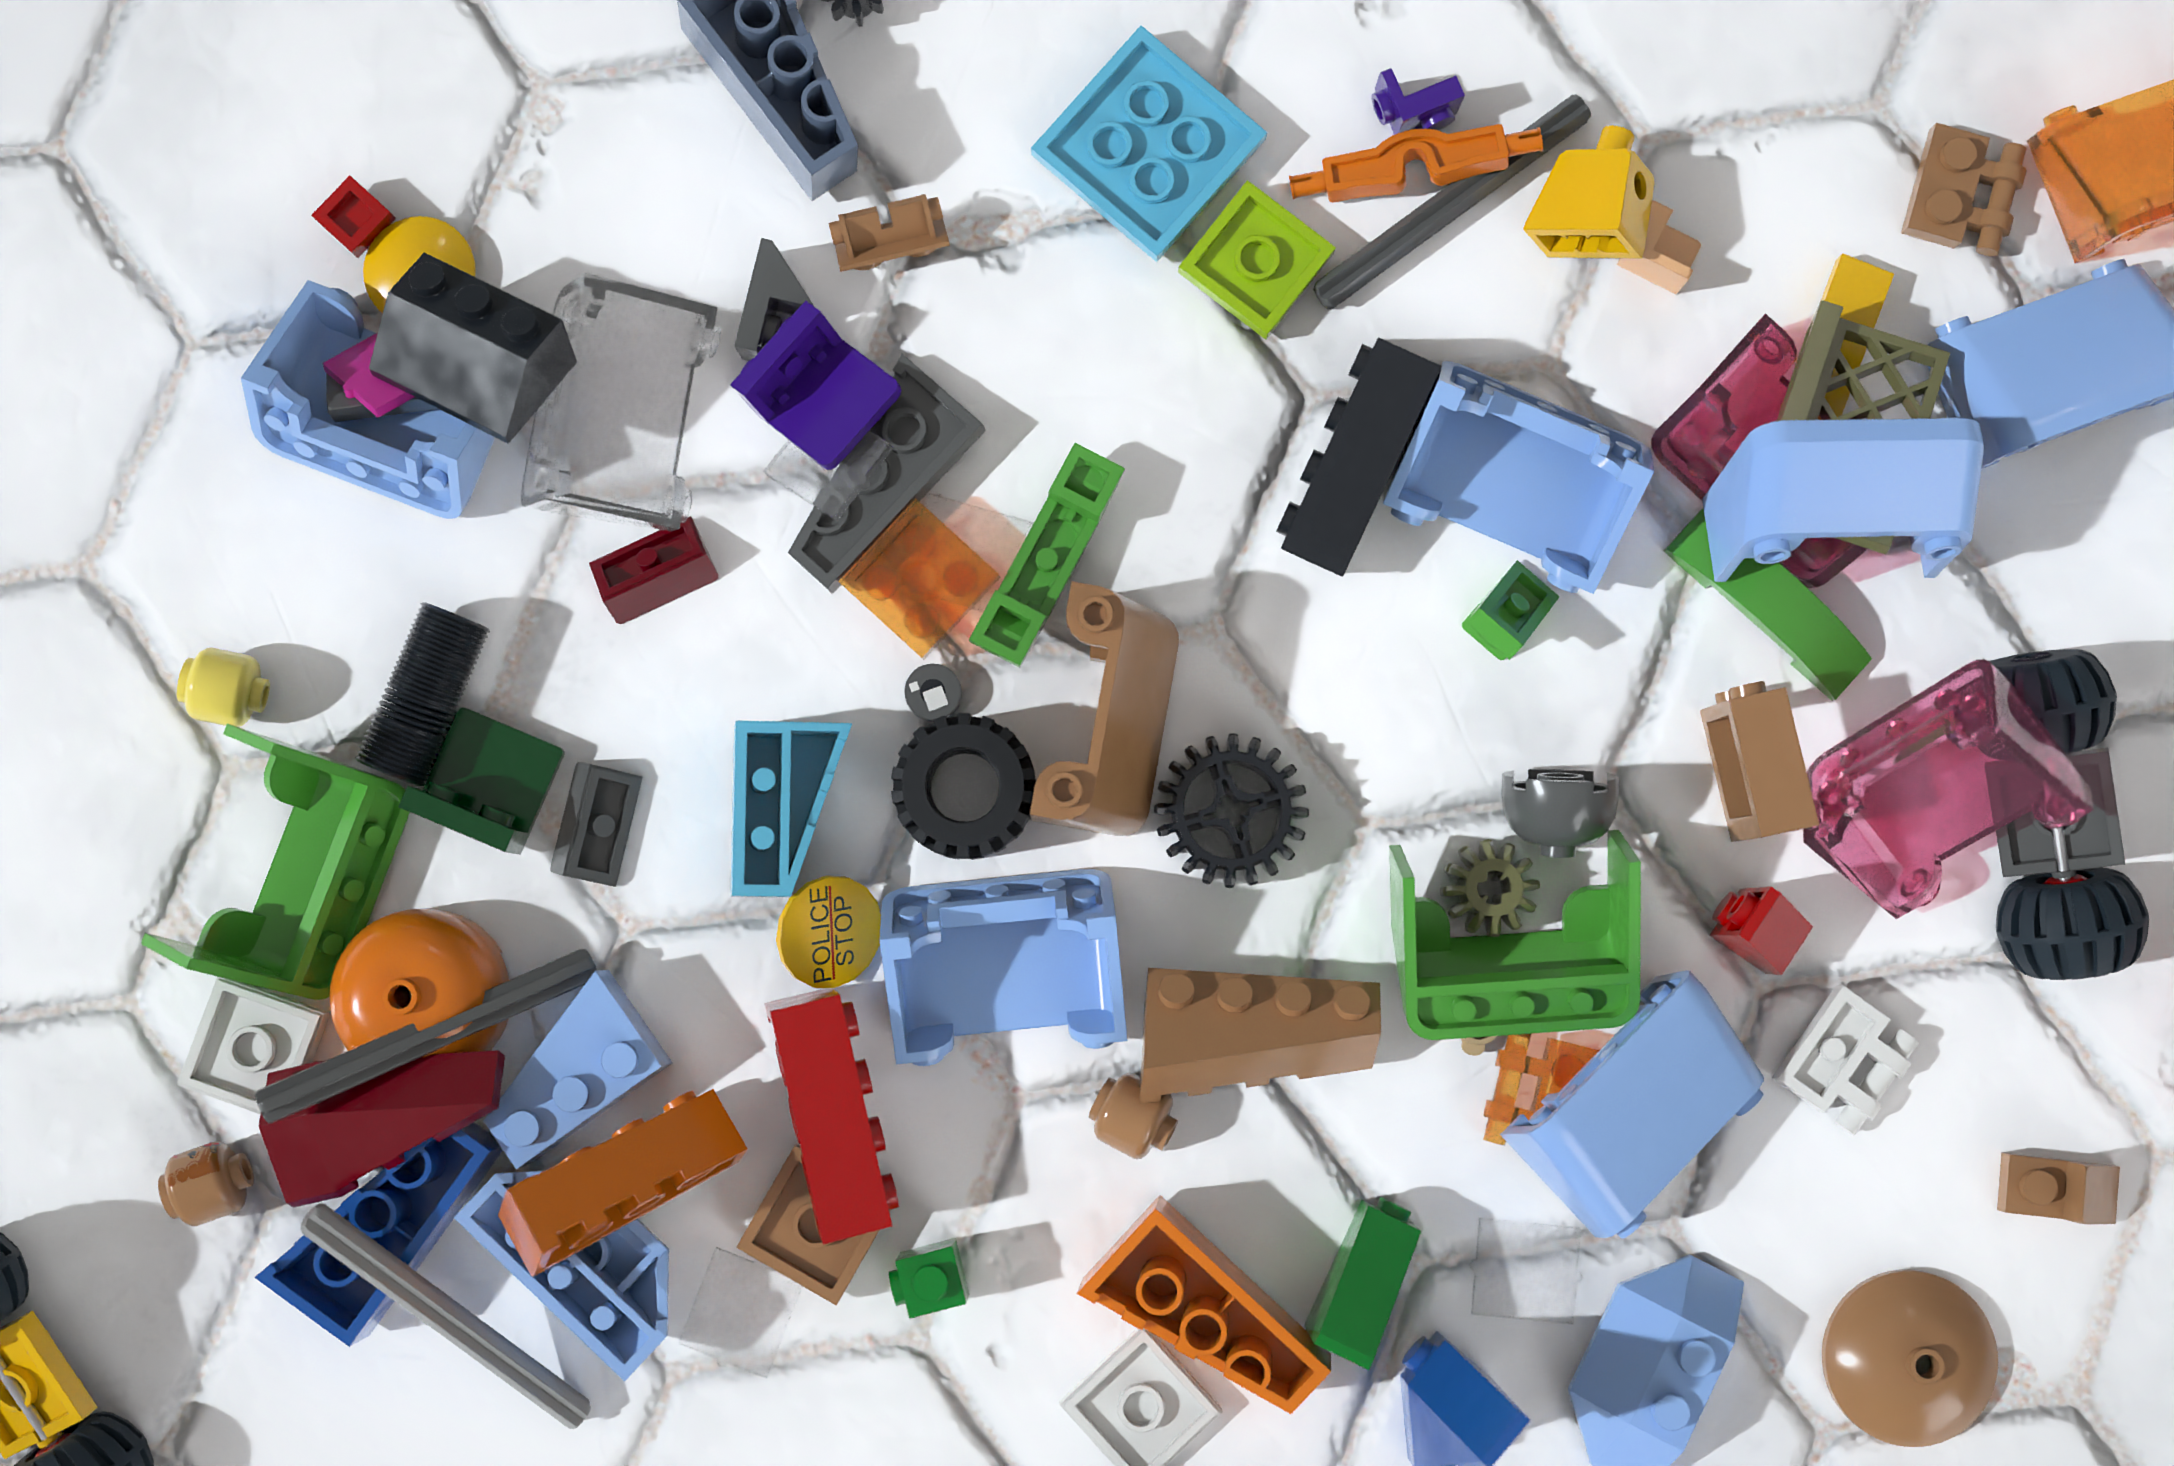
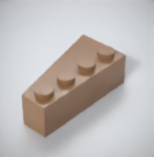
[1140,967,1381,1104]

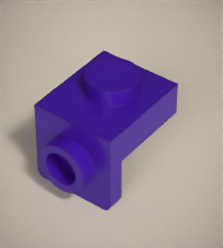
[1371,68,1465,135]

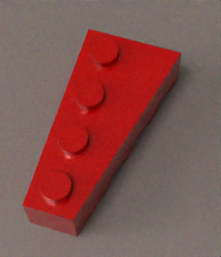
[764,988,899,1245]

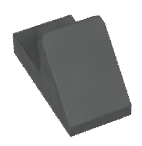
[734,238,815,361]

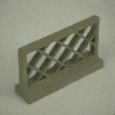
[1777,300,1950,555]

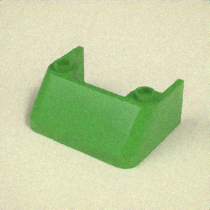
[141,723,410,1000]
[1389,830,1641,1040]

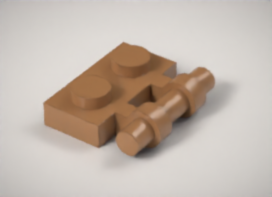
[1901,122,2027,256]

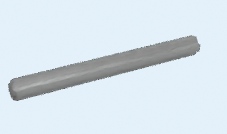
[301,1203,591,1429]

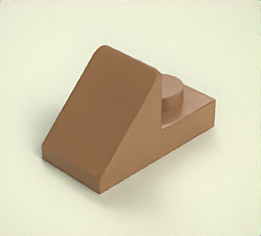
[1997,1153,2120,1225]

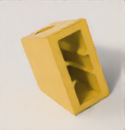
[1523,125,1655,259]

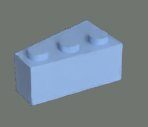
[483,970,673,1169]

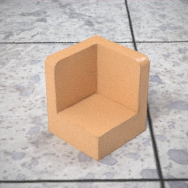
[1616,200,1701,294]

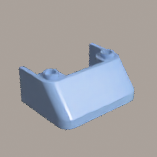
[1702,418,1984,582]

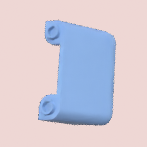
[1927,259,2174,469]
[241,280,495,519]
[1383,361,1654,594]
[879,869,1128,1066]
[1500,970,1764,1239]

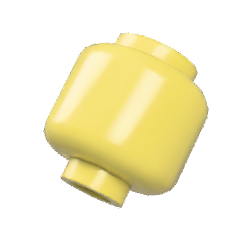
[177,647,270,727]

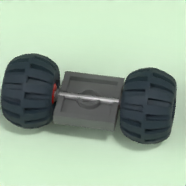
[1962,649,2149,980]

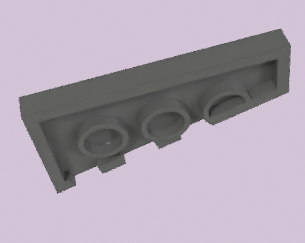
[788,353,986,594]

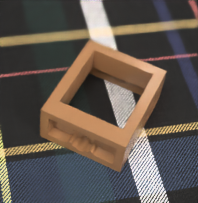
[1700,681,1819,842]

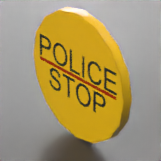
[776,875,881,988]

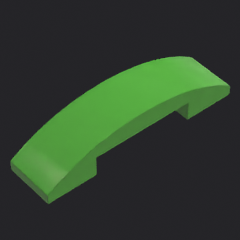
[969,443,1125,668]
[1663,508,1872,701]

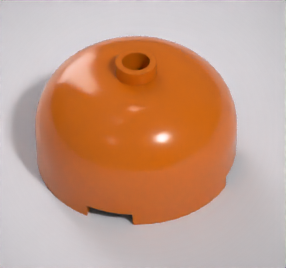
[329,909,509,1057]

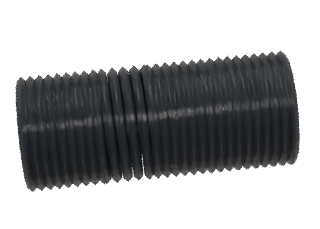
[355,602,490,786]

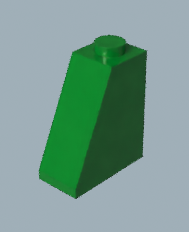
[1304,1197,1421,1370]

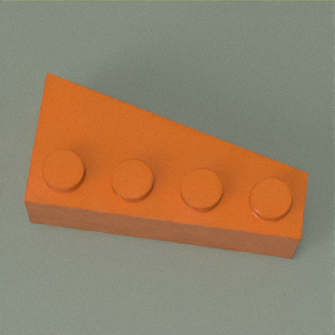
[1076,1195,1331,1414]

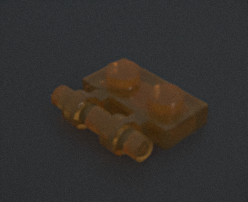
[1483,1034,1600,1146]

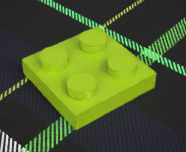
[1178,180,1336,340]

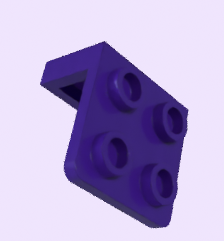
[730,300,902,470]

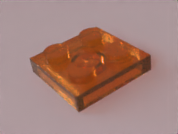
[838,498,1001,660]

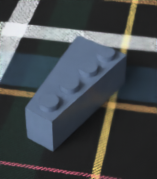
[677,0,858,201]

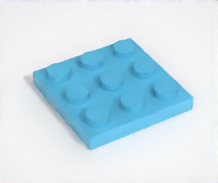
[1031,25,1268,262]

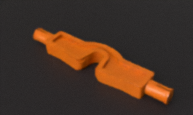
[1289,124,1543,203]

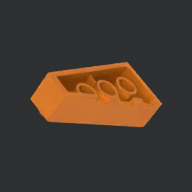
[498,1089,748,1277]

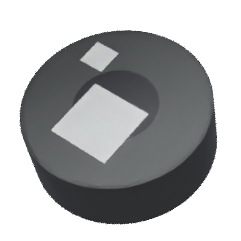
[904,663,962,722]

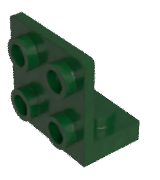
[398,707,565,855]

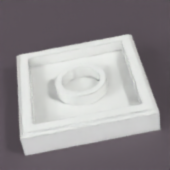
[176,977,330,1115]
[1059,1328,1223,1466]

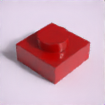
[311,175,396,258]

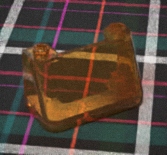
[2027,79,2174,263]

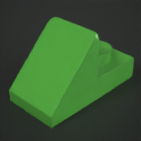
[1462,560,1560,661]

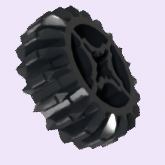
[1154,733,1309,888]

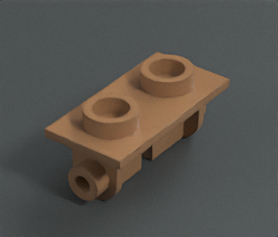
[828,193,950,272]

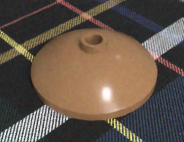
[1822,1270,1998,1447]

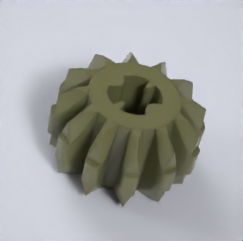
[1440,839,1540,937]

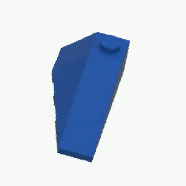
[1400,1331,1531,1466]

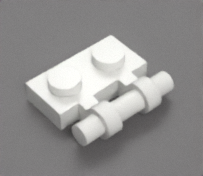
[1772,985,1919,1136]

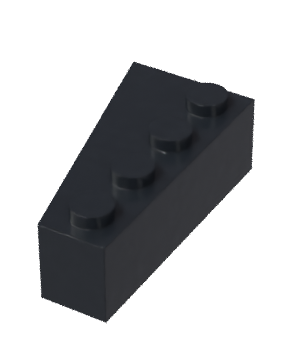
[1276,337,1442,577]

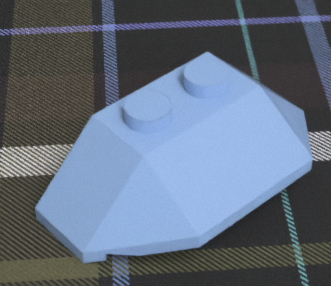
[454,1170,669,1382]
[1568,1254,1744,1466]

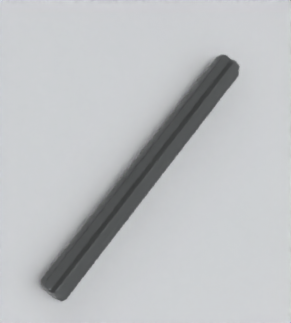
[1313,94,1592,310]
[255,949,597,1123]

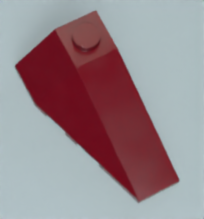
[258,1050,505,1208]

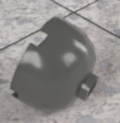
[1501,769,1619,858]

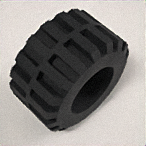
[891,713,1036,860]

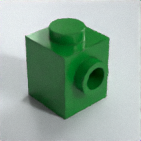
[888,1238,970,1319]

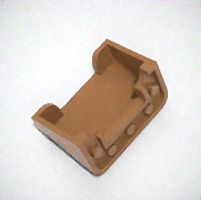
[1030,581,1179,836]

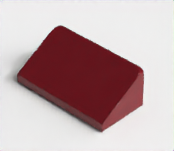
[589,516,719,624]

